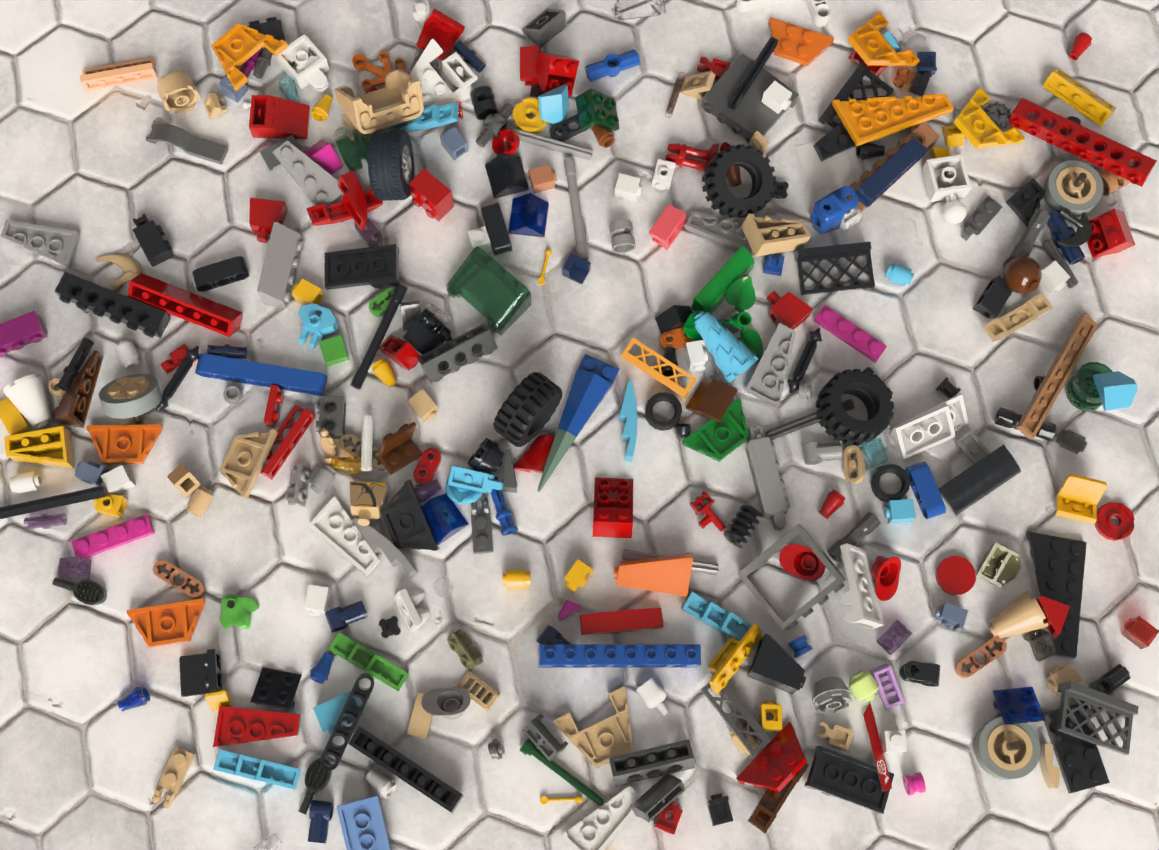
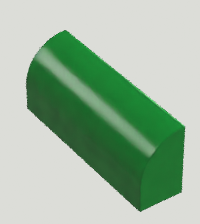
[691,246,754,314]

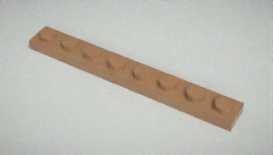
[1016,313,1098,439]

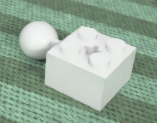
[922,154,971,224]

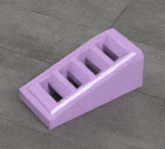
[868,664,905,710]

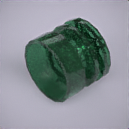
[335,129,371,173]
[1066,362,1113,411]

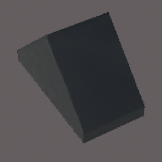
[655,305,693,335]

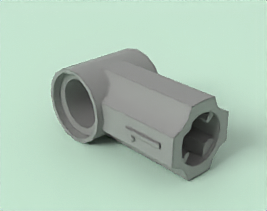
[802,442,842,465]

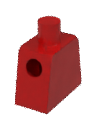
[249,198,288,243]
[766,291,813,330]

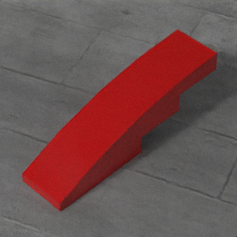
[579,608,663,635]

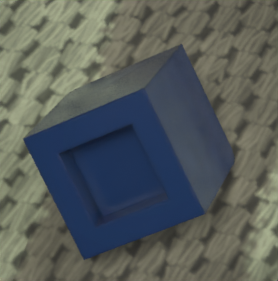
[562,253,591,284]

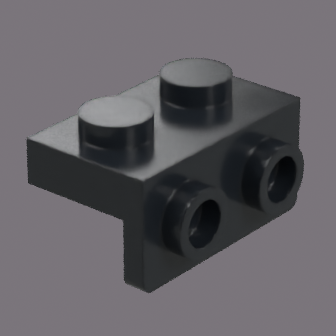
[247,17,286,41]

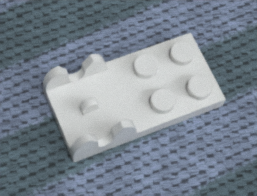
[840,543,884,629]

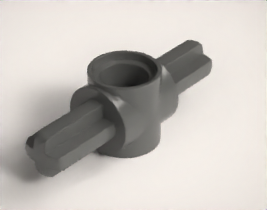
[476,103,514,147]

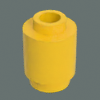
[503,569,530,589]

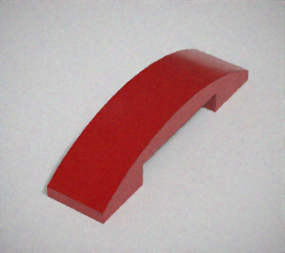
[306,189,383,226]

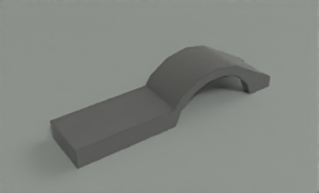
[146,124,229,165]

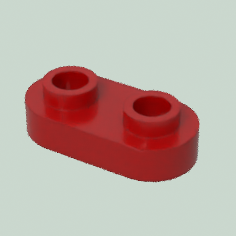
[413,448,442,485]

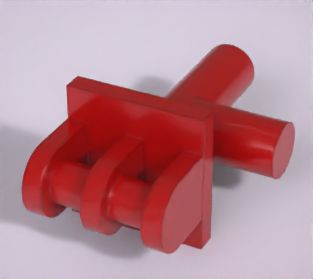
[689,491,726,532]

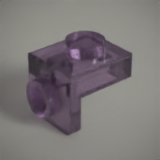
[57,557,91,579]
[876,619,912,655]

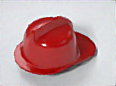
[779,544,826,581]
[870,556,901,601]

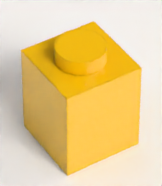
[292,278,324,305]

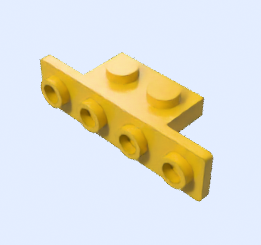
[708,623,762,694]

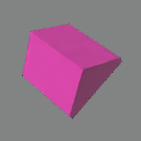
[303,139,343,175]

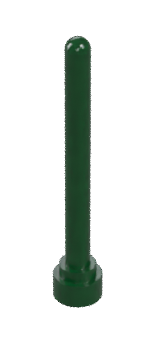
[519,738,604,805]

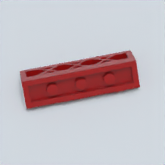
[260,404,315,480]

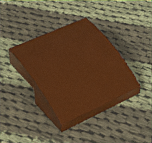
[686,377,738,423]

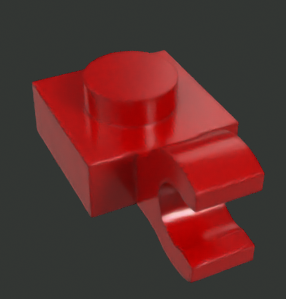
[160,343,197,374]

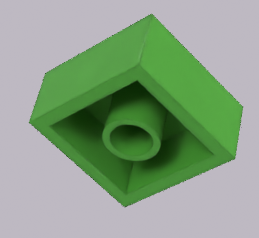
[319,335,349,367]

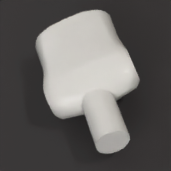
[636,677,670,716]

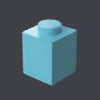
[884,499,916,524]

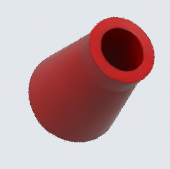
[1068,32,1092,60]
[818,489,846,519]

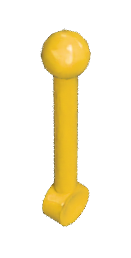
[538,249,552,285]
[540,795,583,805]

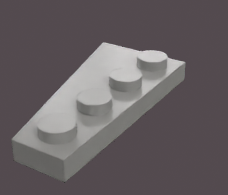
[272,140,343,206]
[1,220,80,268]

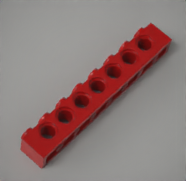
[1008,98,1157,187]

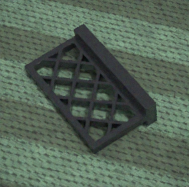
[818,61,894,128]
[794,242,875,295]

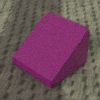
[558,599,581,621]

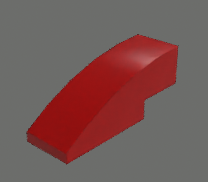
[338,170,367,231]

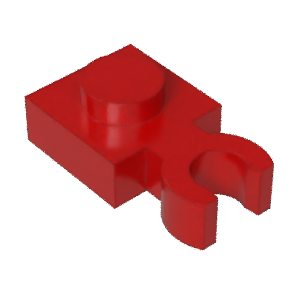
[697,57,730,80]

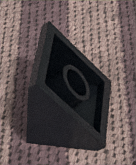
[485,153,529,199]

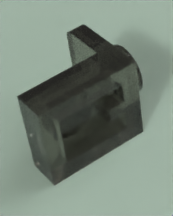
[1023,629,1056,662]

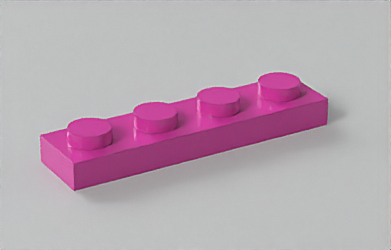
[813,304,887,363]
[71,514,155,561]

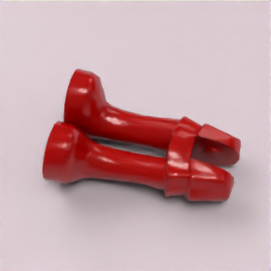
[665,143,719,174]

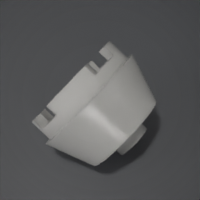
[812,677,852,714]

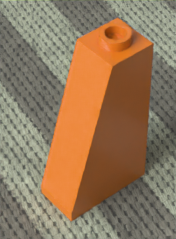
[613,553,693,597]

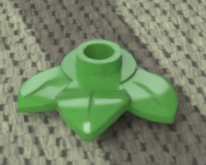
[220,594,259,629]

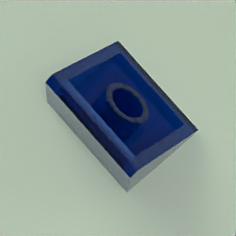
[508,193,549,238]
[422,493,469,545]

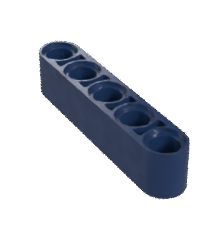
[855,137,928,208]

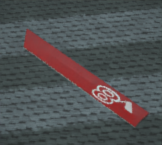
[863,703,892,792]

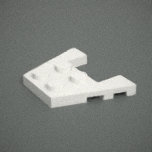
[409,39,474,108]

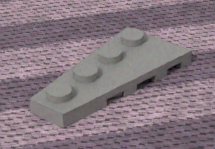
[685,211,754,257]
[744,323,796,408]

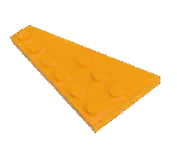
[832,94,954,146]

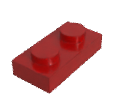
[264,385,284,428]

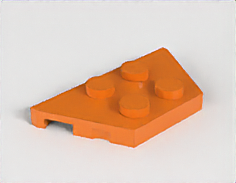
[768,17,834,66]
[87,424,163,464]
[127,598,206,648]

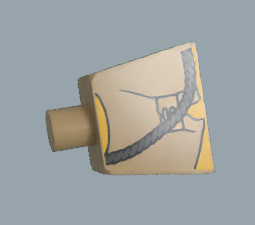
[349,481,388,526]

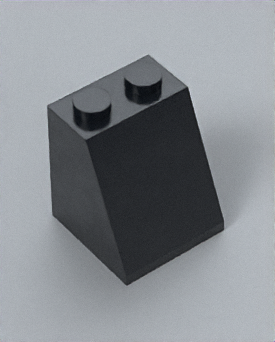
[747,633,806,694]

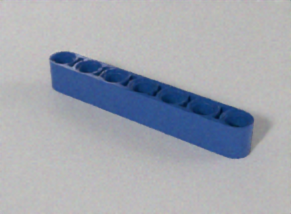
[195,354,328,396]

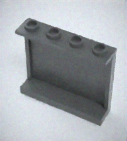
[701,53,799,143]

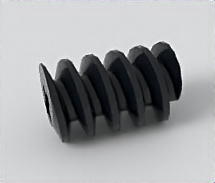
[723,505,764,548]

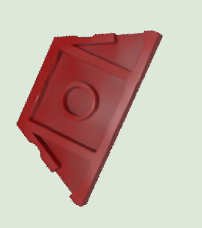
[736,722,807,792]

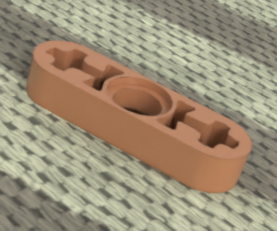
[153,560,206,599]
[955,637,1007,678]

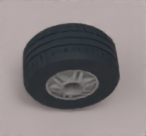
[367,129,414,201]

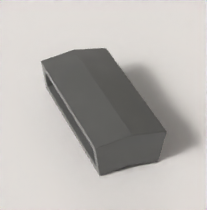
[630,774,685,822]

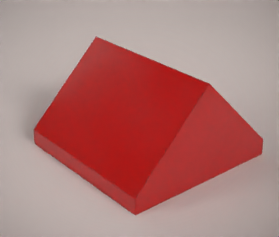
[1036,596,1070,639]

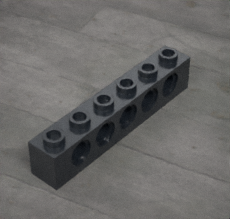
[55,272,171,338]
[348,726,464,813]

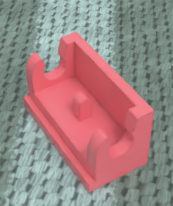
[649,204,687,250]

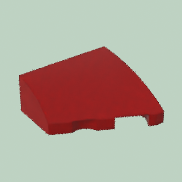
[514,435,555,473]

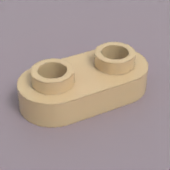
[843,445,865,484]

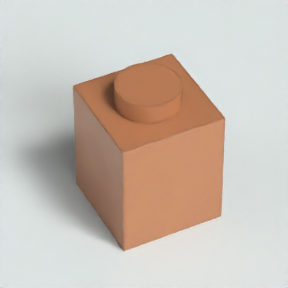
[528,164,557,194]

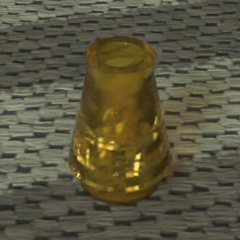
[331,457,361,476]

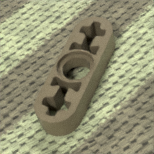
[339,434,386,471]

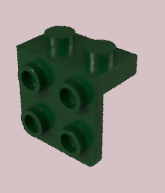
[575,88,619,131]

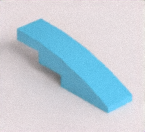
[388,102,458,132]
[619,380,638,462]
[680,591,762,649]
[213,749,301,790]

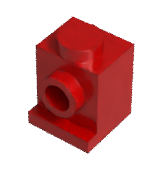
[654,802,683,835]

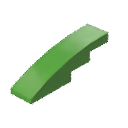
[328,632,409,691]

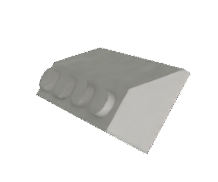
[257,222,304,308]

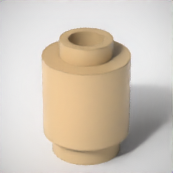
[186,487,214,517]
[729,724,758,756]

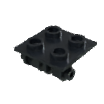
[403,308,452,355]
[250,667,302,711]

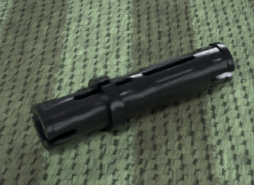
[57,338,94,391]

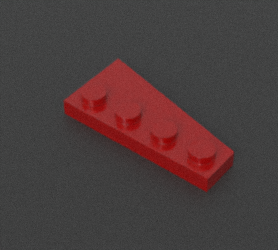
[213,706,301,747]

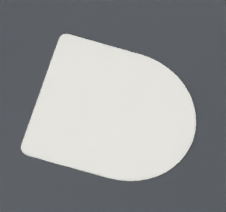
[795,140,851,187]

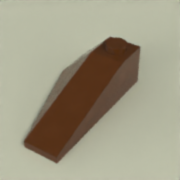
[55,350,103,428]

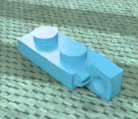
[448,465,504,493]

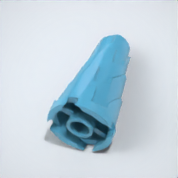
[694,311,758,383]

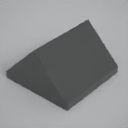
[522,9,566,48]

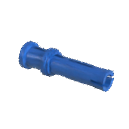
[491,476,518,536]

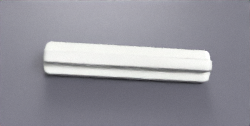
[361,415,373,472]

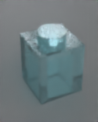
[860,438,889,470]

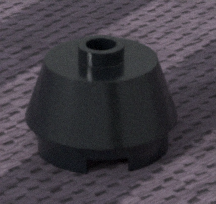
[467,438,505,474]

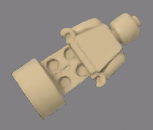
[320,428,340,466]

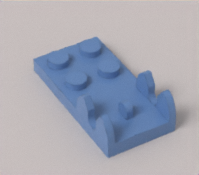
[337,794,391,850]

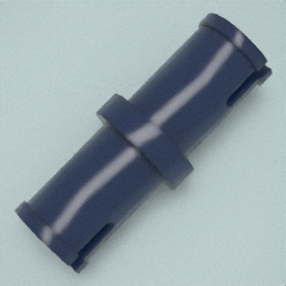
[453,40,486,73]
[207,344,247,359]

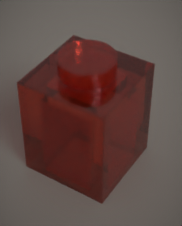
[1121,616,1159,649]

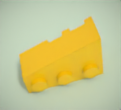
[4,426,75,469]

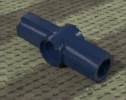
[1047,210,1085,265]

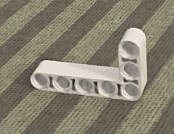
[736,0,831,27]

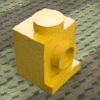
[94,493,128,519]
[564,559,594,592]
[759,701,782,731]

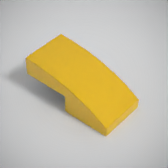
[0,397,30,435]

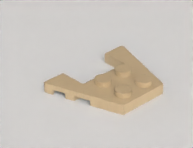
[553,686,634,769]

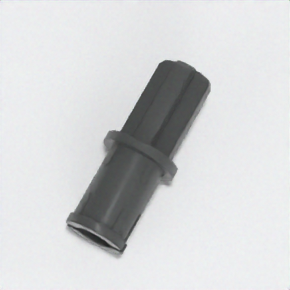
[253,47,273,79]

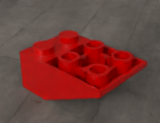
[249,95,310,139]
[593,477,633,538]

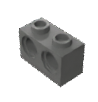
[316,396,346,438]

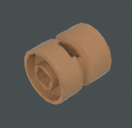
[1099,170,1130,196]

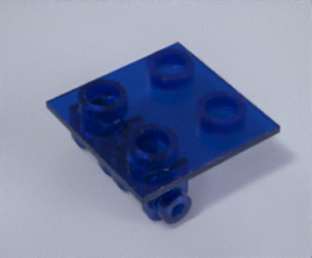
[993,687,1045,725]

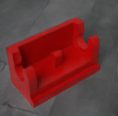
[520,45,542,86]

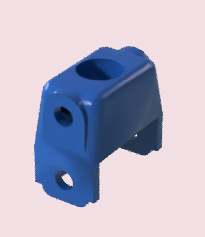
[810,185,859,234]

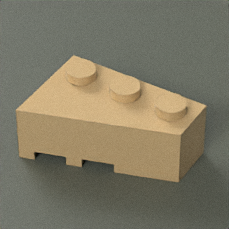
[741,214,811,257]

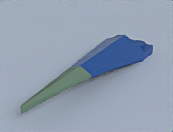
[538,354,619,492]

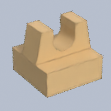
[204,93,228,119]

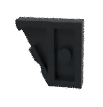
[1006,178,1045,227]

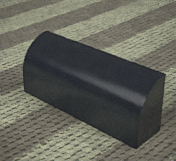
[938,444,1021,516]

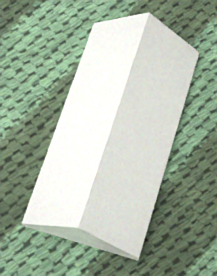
[890,393,969,459]

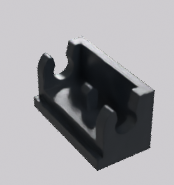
[973,275,1013,319]

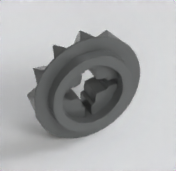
[984,101,1011,129]

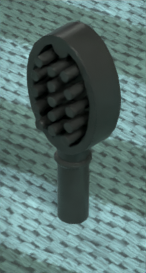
[52,577,107,606]
[298,758,332,814]

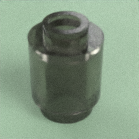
[1056,429,1087,454]

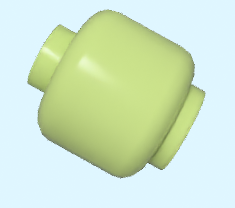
[849,670,879,702]

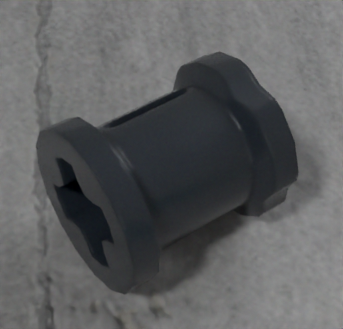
[935,377,961,399]

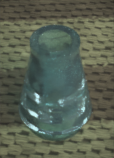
[278,77,300,103]

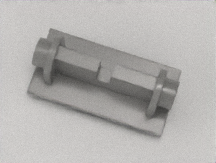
[287,464,310,507]

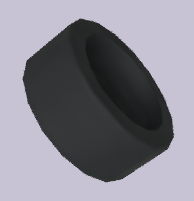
[645,392,682,431]
[871,464,910,503]

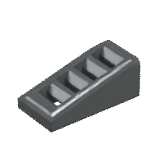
[502,449,517,493]

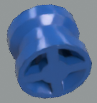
[788,635,813,658]

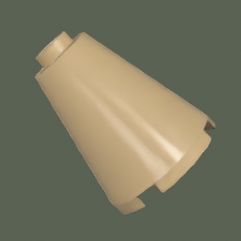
[988,590,1048,639]

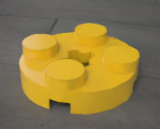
[513,98,548,133]

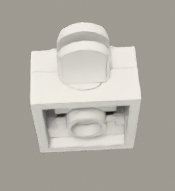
[277,34,330,92]

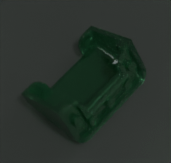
[446,246,532,335]

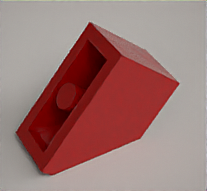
[379,335,420,371]

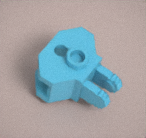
[298,303,338,349]

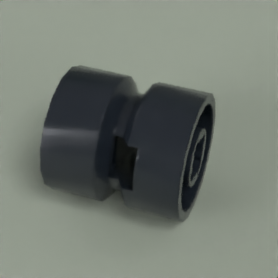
[470,86,498,120]

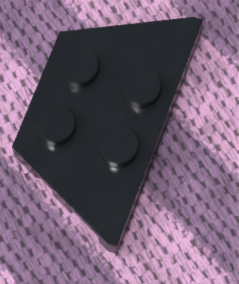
[381,479,440,551]

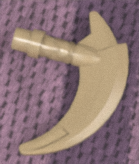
[96,254,142,291]

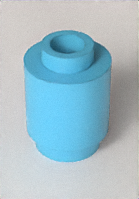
[884,263,914,286]

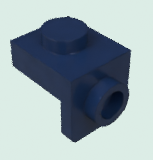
[917,52,937,77]

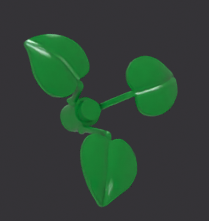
[683,276,763,362]

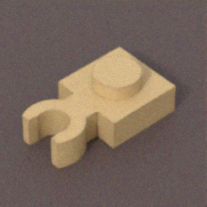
[815,722,854,751]

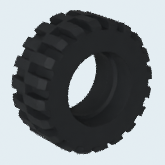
[702,144,776,218]
[816,369,894,446]
[493,372,563,447]

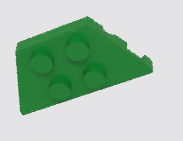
[682,398,750,462]

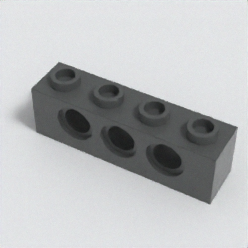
[417,323,498,383]
[609,739,695,787]

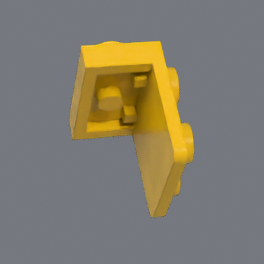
[1055,474,1107,524]

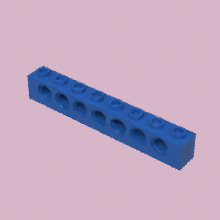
[537,644,701,668]

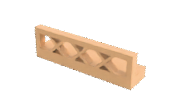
[80,57,157,91]

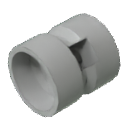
[609,219,636,253]

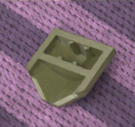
[976,541,1021,588]

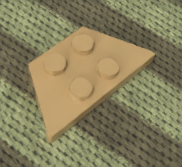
[219,429,278,499]

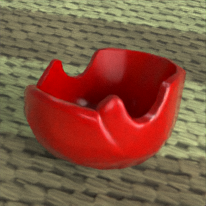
[492,129,520,155]

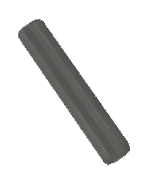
[1042,238,1078,288]

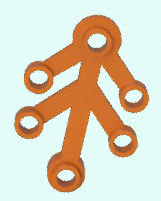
[352,51,407,92]

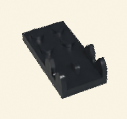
[325,244,400,290]
[1041,704,1110,793]
[804,746,894,814]

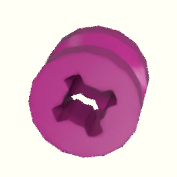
[903,772,926,796]

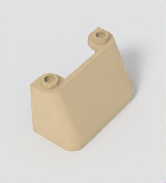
[334,69,424,134]

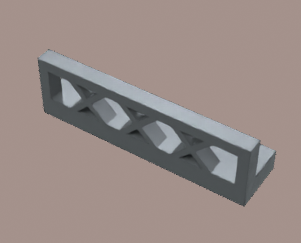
[701,683,772,756]

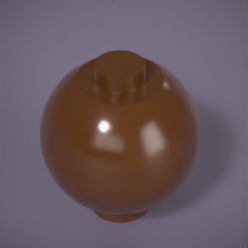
[1003,256,1042,294]

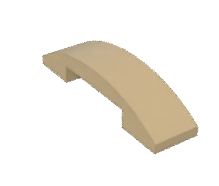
[982,293,1053,342]

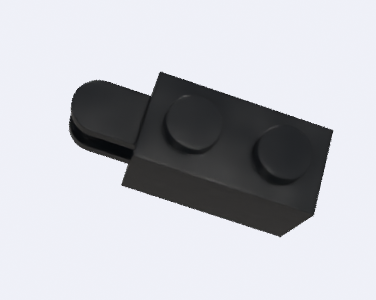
[133,213,173,267]

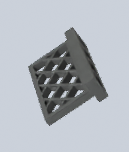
[1057,681,1139,755]

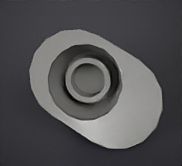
[421,687,471,720]

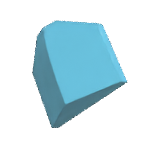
[538,84,569,124]
[1093,371,1138,411]

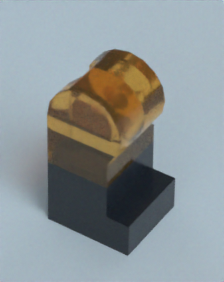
[893,67,931,97]

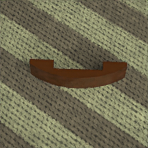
[748,763,809,833]

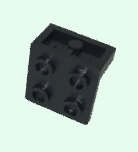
[179,649,222,697]

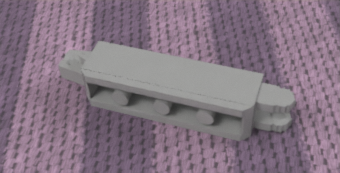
[745,426,790,531]

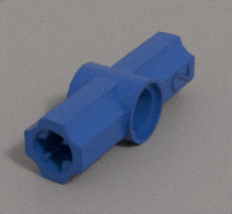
[585,49,640,82]

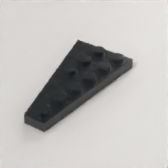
[1026,531,1087,659]

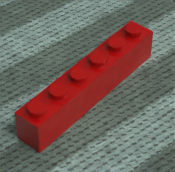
[128,273,243,337]

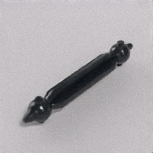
[787,328,822,394]
[156,346,200,412]

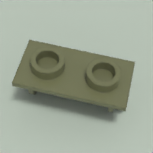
[447,629,483,672]

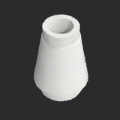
[365,769,396,799]

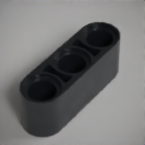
[481,203,512,256]
[192,256,250,292]

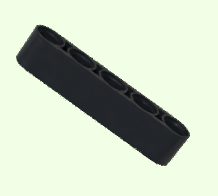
[320,673,374,771]

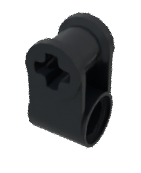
[899,661,940,687]

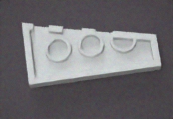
[308,496,380,576]
[560,786,641,850]

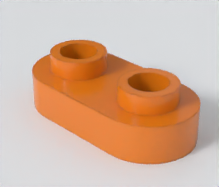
[659,327,694,350]

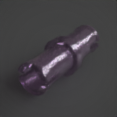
[24,513,67,530]

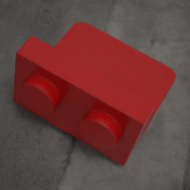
[416,8,465,61]

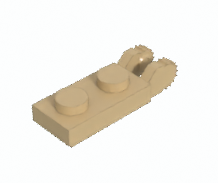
[152,746,195,808]

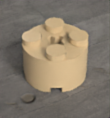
[157,70,200,114]

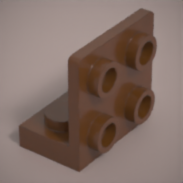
[377,422,423,475]

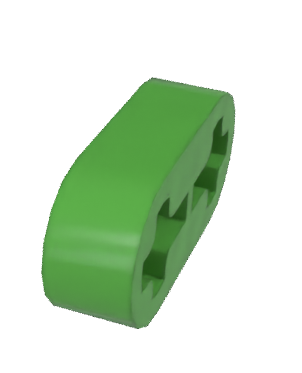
[369,287,396,317]

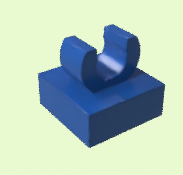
[763,254,784,276]

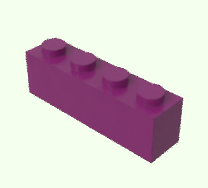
[0,311,48,357]

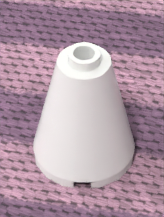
[3,374,51,429]

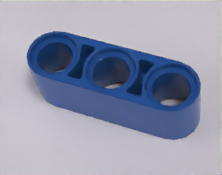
[905,461,946,519]

